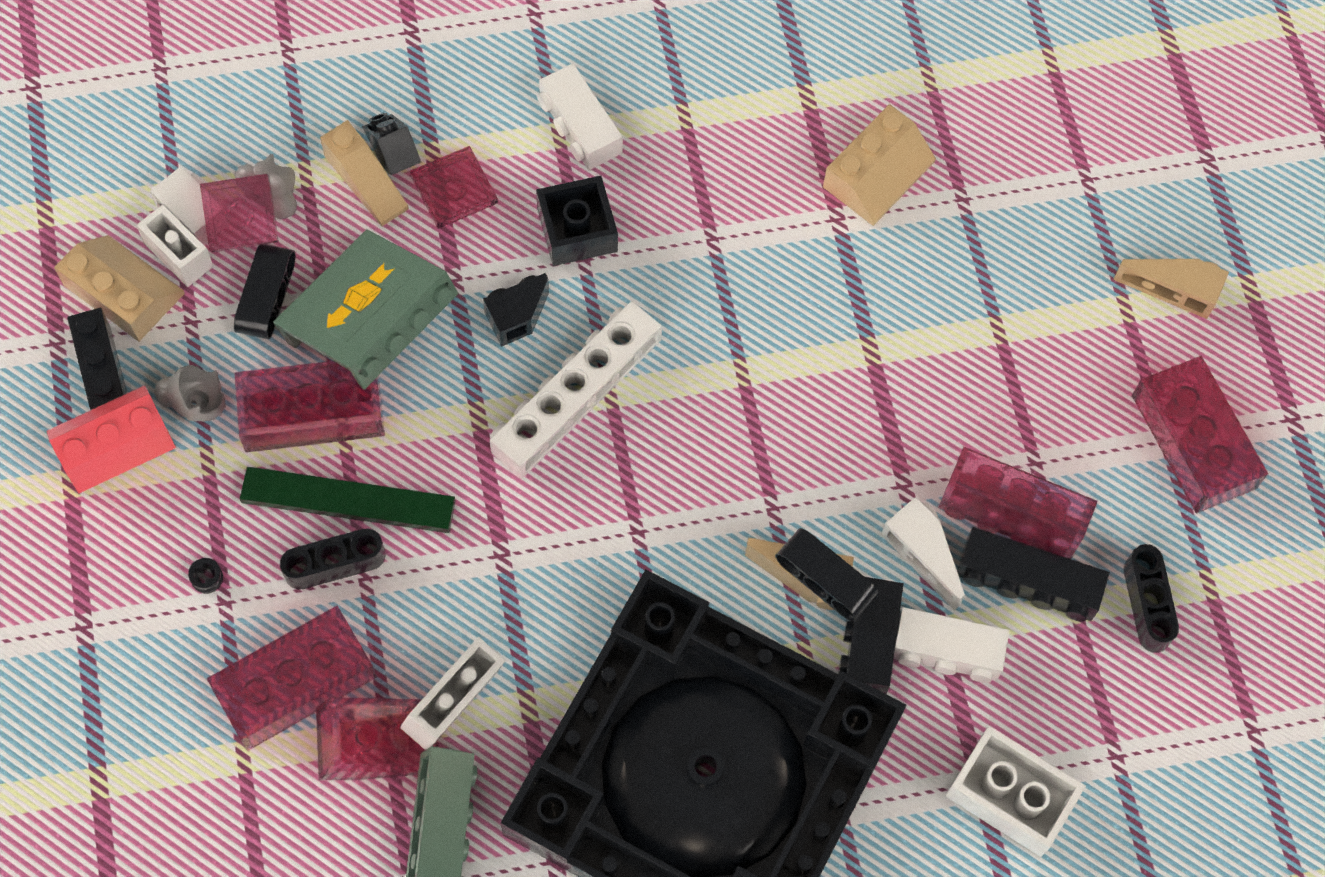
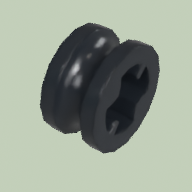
[188,558,223,594]

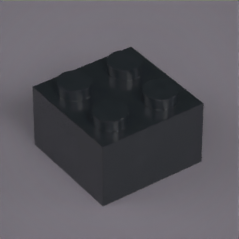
[536,176,618,266]

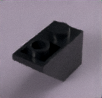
[362,113,421,175]
[483,273,549,347]

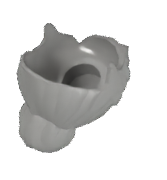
[234,154,297,219]
[154,365,226,422]

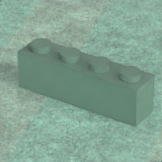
[406,746,477,877]

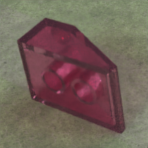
[316,697,438,780]

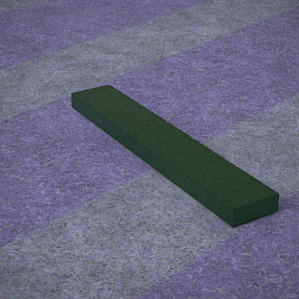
[240,467,456,533]

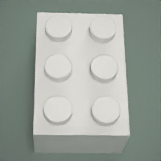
[945,726,1086,857]

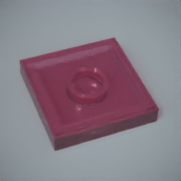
[410,146,498,229]
[200,174,279,252]

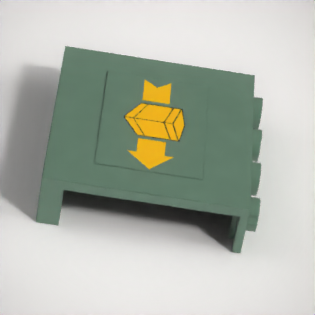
[273,229,459,390]

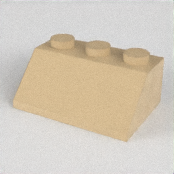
[823,104,936,226]
[54,235,185,342]

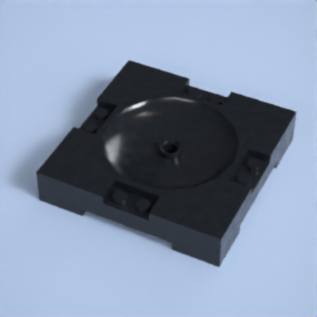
[500,569,907,877]

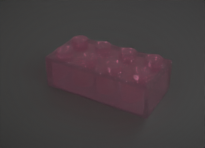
[1132,356,1268,514]
[234,361,385,453]
[938,446,1098,559]
[206,605,377,751]

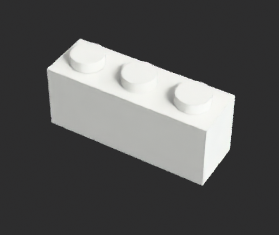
[537,63,623,170]
[894,607,1009,683]
[400,636,506,750]

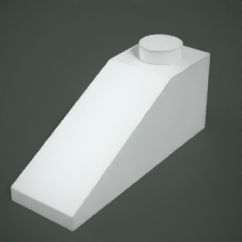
[881,497,965,610]

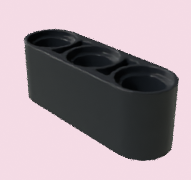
[234,243,296,340]
[280,528,386,590]
[775,528,879,622]
[1124,544,1179,653]

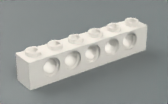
[490,301,662,479]

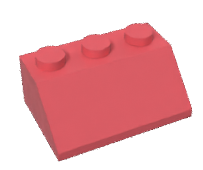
[47,385,176,494]

